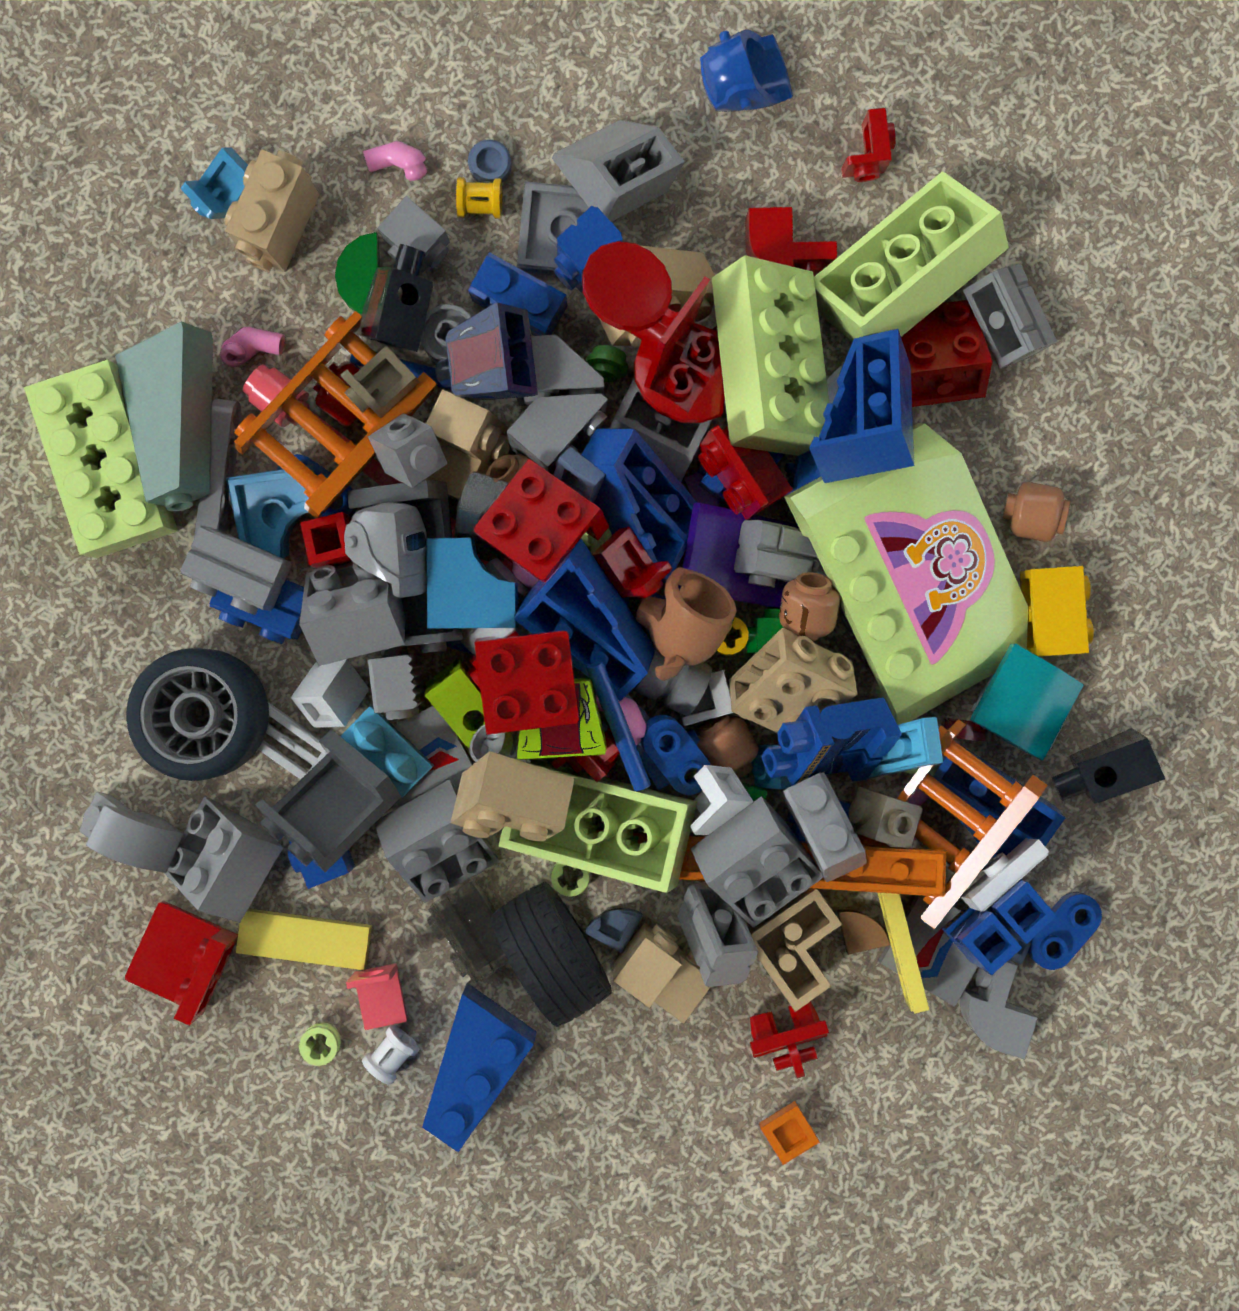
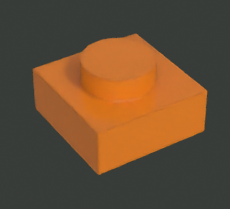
[759,1101,820,1165]

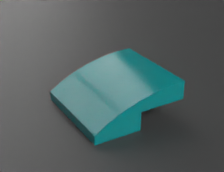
[970,643,1084,761]

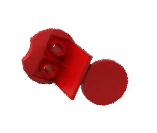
[582,241,725,423]

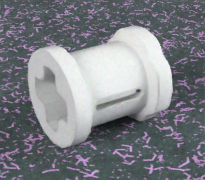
[362,1025,420,1085]

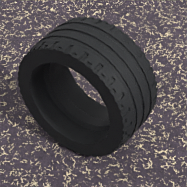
[491,882,612,1027]

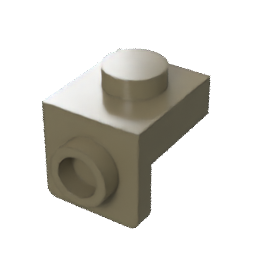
[340,346,419,418]
[849,787,922,849]

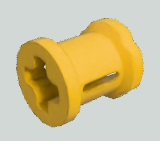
[456,177,503,219]
[717,617,749,655]

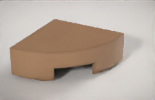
[837,909,890,955]

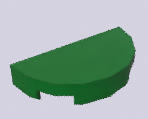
[335,232,380,315]

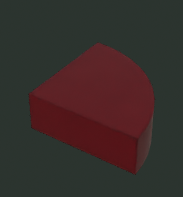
[944,718,987,741]

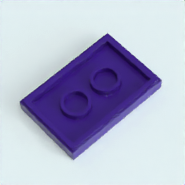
[679,503,799,609]

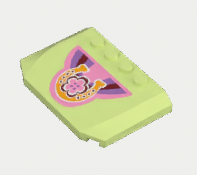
[784,423,1028,725]

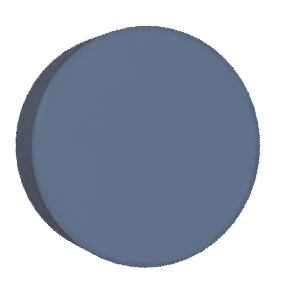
[468,140,512,183]

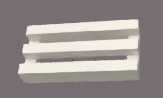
[258,702,327,780]

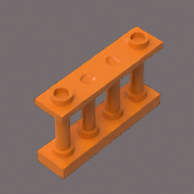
[234,311,437,518]
[858,719,1048,929]

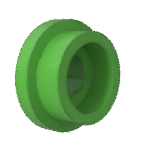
[586,345,628,382]

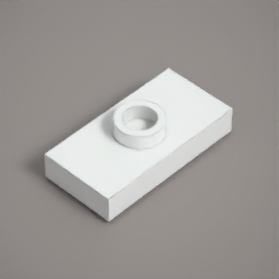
[961,838,1049,911]

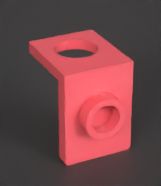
[346,963,408,1030]

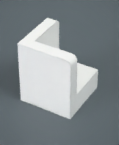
[291,659,368,728]
[680,670,733,726]
[690,765,754,835]

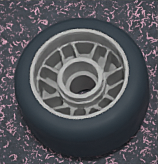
[126,648,269,781]

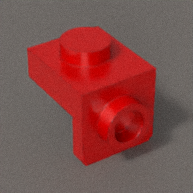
[841,108,896,182]
[592,527,673,598]

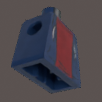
[435,303,538,400]

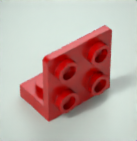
[901,300,993,407]
[698,425,793,520]
[474,459,609,582]
[474,630,579,735]
[125,901,238,1026]

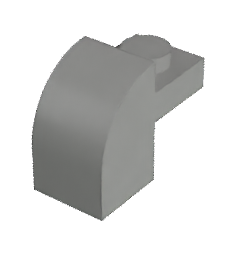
[79,791,184,873]
[960,960,1038,1060]

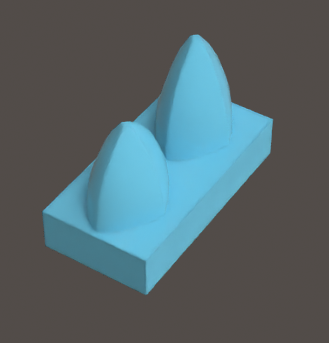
[340,705,434,798]

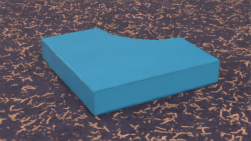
[226,465,314,558]
[426,538,519,628]

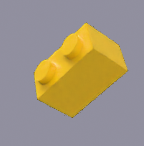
[1020,566,1094,656]

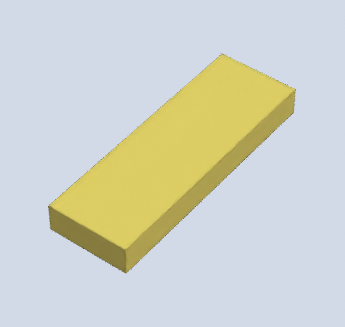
[877,893,929,1014]
[236,908,372,970]

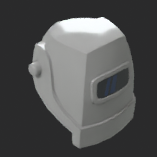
[344,502,427,598]

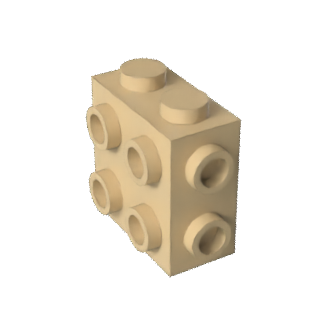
[225,149,320,273]
[729,628,857,734]

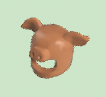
[636,567,736,681]

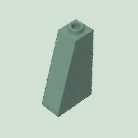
[115,321,213,511]

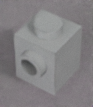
[377,196,450,274]
[368,413,448,488]

